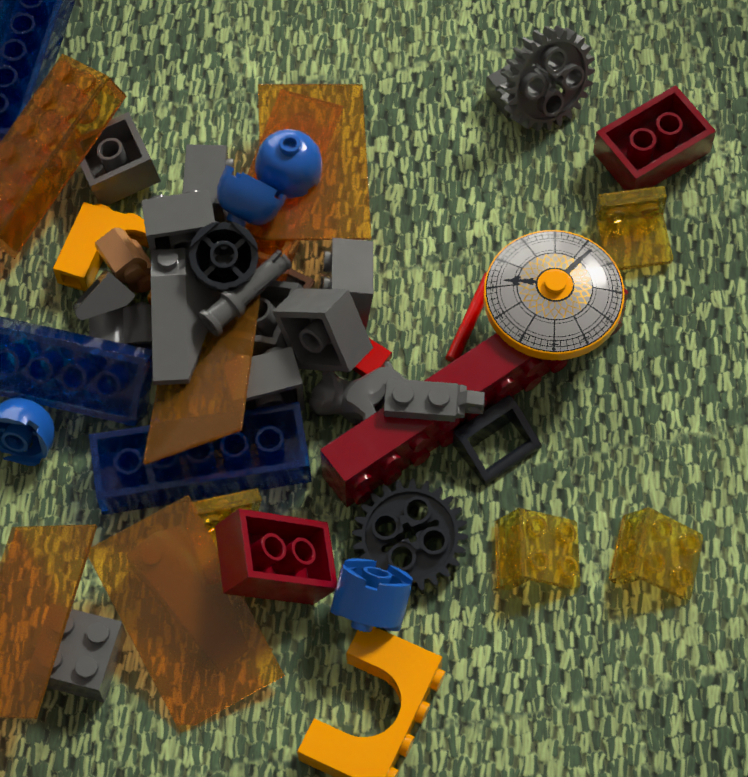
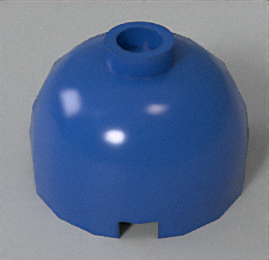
[255,129,323,199]
[217,165,287,228]
[0,398,55,466]

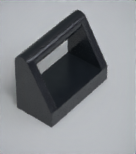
[453,395,542,486]

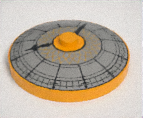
[484,230,625,360]

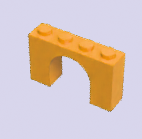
[53,202,151,305]
[297,627,446,777]

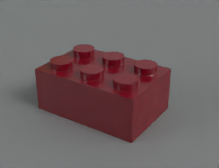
[593,85,716,199]
[215,508,337,605]

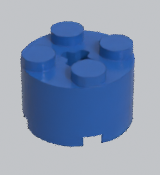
[330,558,413,632]

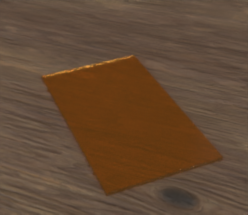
[257,84,371,240]
[143,294,261,465]
[85,495,285,733]
[0,524,97,719]

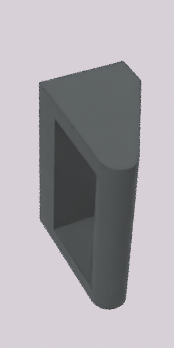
[73,269,136,320]

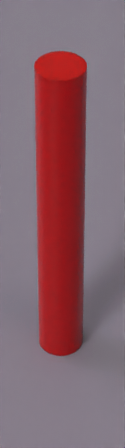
[445,273,487,362]

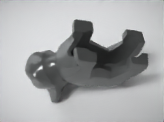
[309,361,407,425]

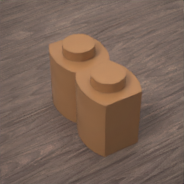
[95,228,151,293]

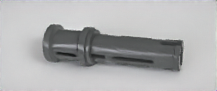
[198,250,292,337]

